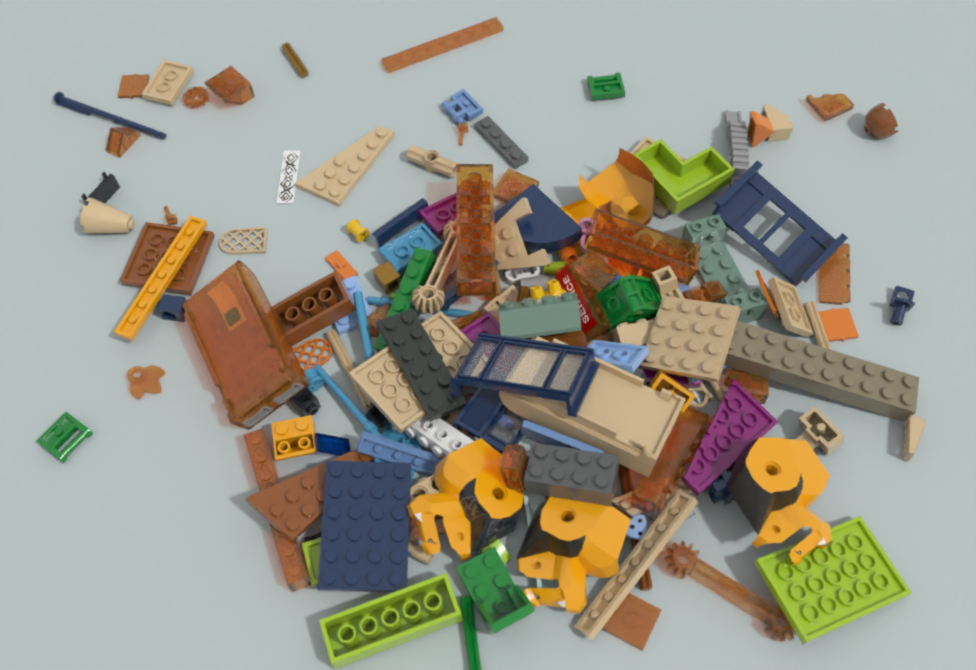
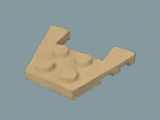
[483,197,551,271]

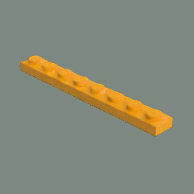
[114,215,208,341]

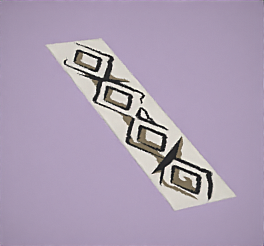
[276,150,301,203]

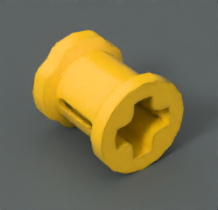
[346,219,370,242]

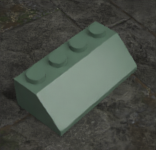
[498,292,581,339]

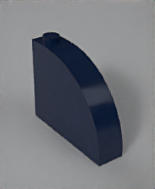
[489,184,582,252]

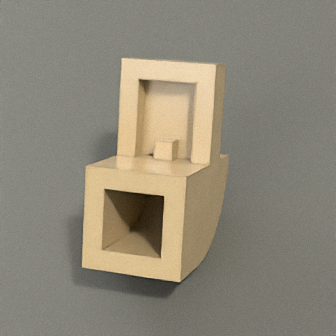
[652,265,685,299]

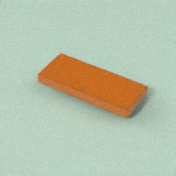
[325,250,358,280]

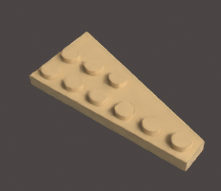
[295,126,395,207]

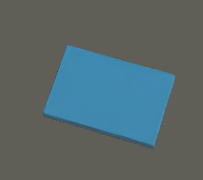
[378,223,443,274]

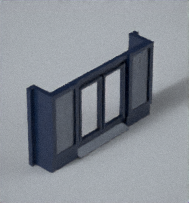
[712,160,848,286]

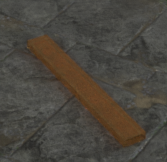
[381,17,503,73]

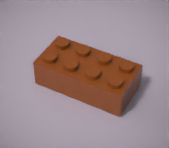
[269,271,356,347]

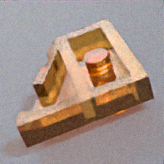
[805,94,854,122]

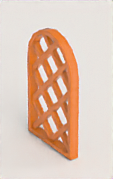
[755,270,780,319]
[279,338,332,376]

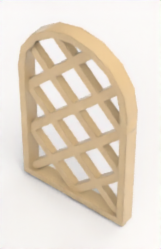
[219,227,267,255]

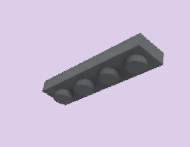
[474,116,529,169]

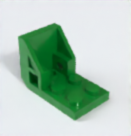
[586,275,662,340]
[456,547,535,636]

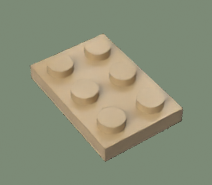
[141,60,194,106]
[768,277,814,338]

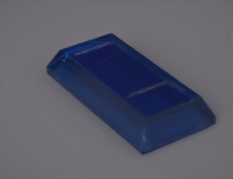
[314,433,351,456]

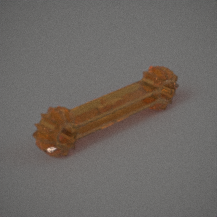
[664,541,797,642]

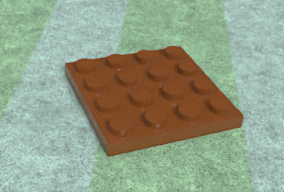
[120,222,215,295]

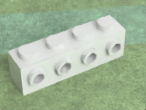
[405,415,474,458]

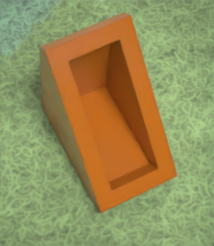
[747,111,774,147]

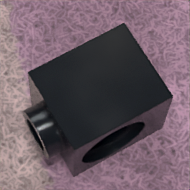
[289,385,321,416]

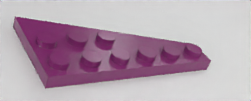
[682,379,778,496]

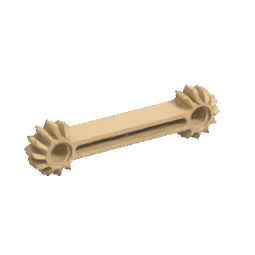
[412,218,474,315]

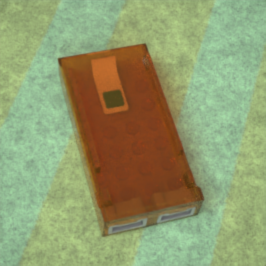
[182,260,310,430]

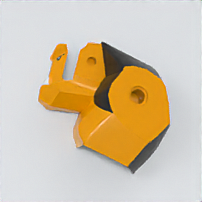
[728,437,832,566]
[516,497,634,613]

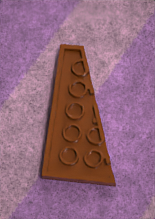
[246,449,375,543]

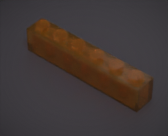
[631,407,710,516]

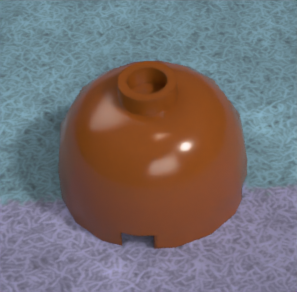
[864,103,898,139]

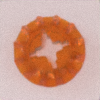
[183,86,209,108]

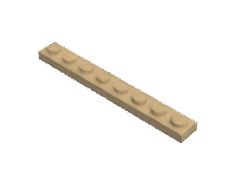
[574,490,698,641]

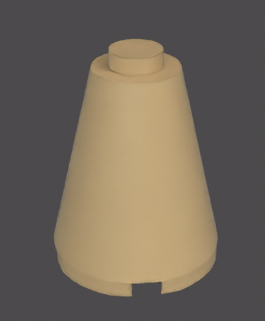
[80,197,135,233]

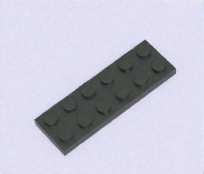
[376,308,467,422]

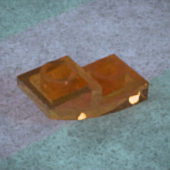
[683,280,728,303]

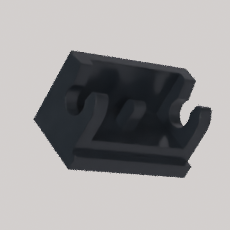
[81,172,120,206]

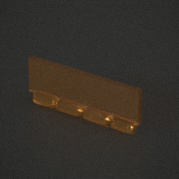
[819,243,851,305]

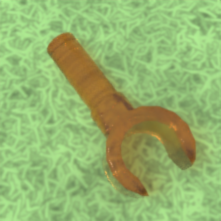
[458,122,468,146]
[164,206,178,225]

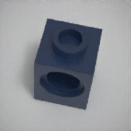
[157,294,190,322]

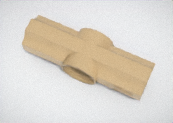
[406,145,459,177]

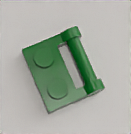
[587,72,625,100]
[37,412,93,464]

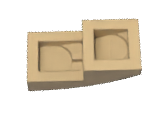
[484,284,518,317]

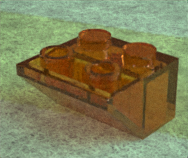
[204,66,255,105]

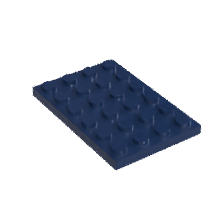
[318,461,411,592]

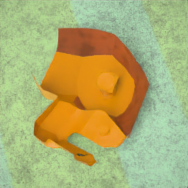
[561,148,655,254]

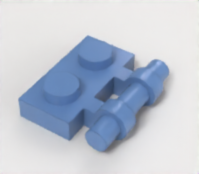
[441,89,483,126]

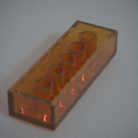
[584,208,700,285]

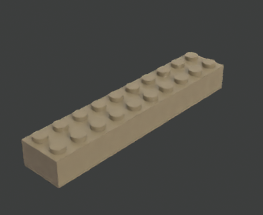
[724,321,919,422]

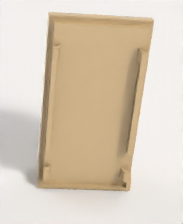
[499,336,686,478]

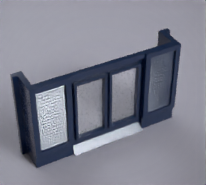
[452,367,544,468]

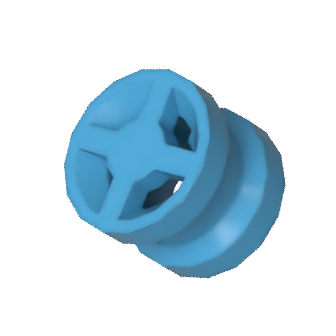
[300,368,324,392]

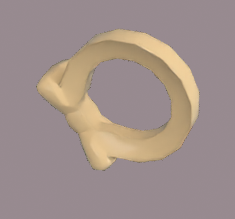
[688,382,714,409]

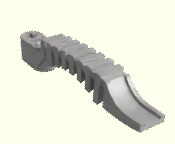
[725,110,749,188]

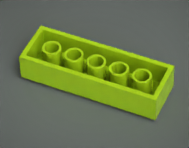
[319,573,463,669]

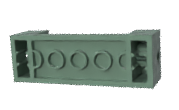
[681,214,768,323]

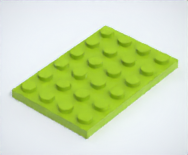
[754,516,912,645]

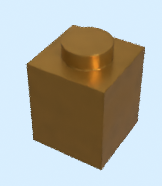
[373,261,401,295]

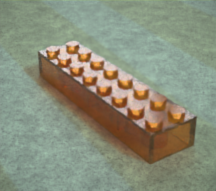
[456,164,496,296]

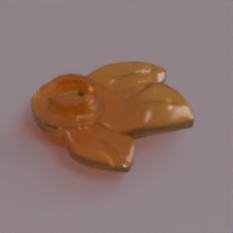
[127,365,165,400]

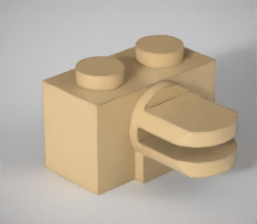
[795,406,844,456]

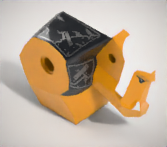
[407,438,523,561]

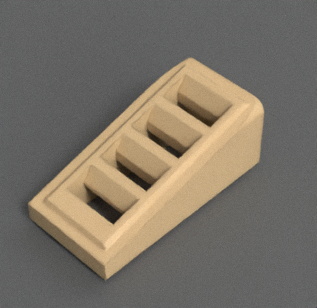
[903,415,926,462]

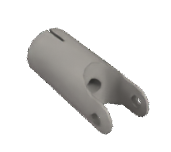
[519,275,561,294]

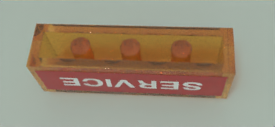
[554,262,612,339]

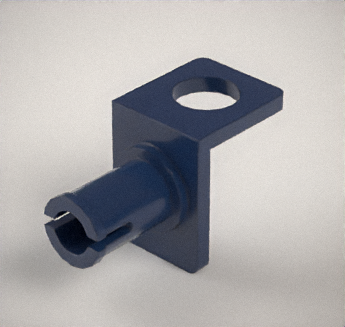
[889,286,915,326]

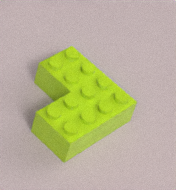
[633,139,734,215]

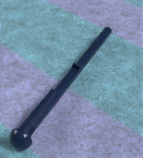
[53,92,166,140]

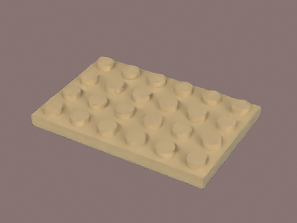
[349,311,488,434]

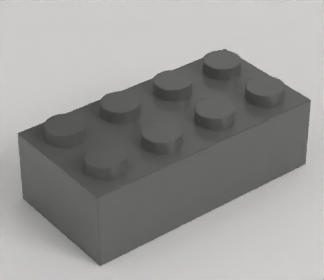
[524,442,619,507]

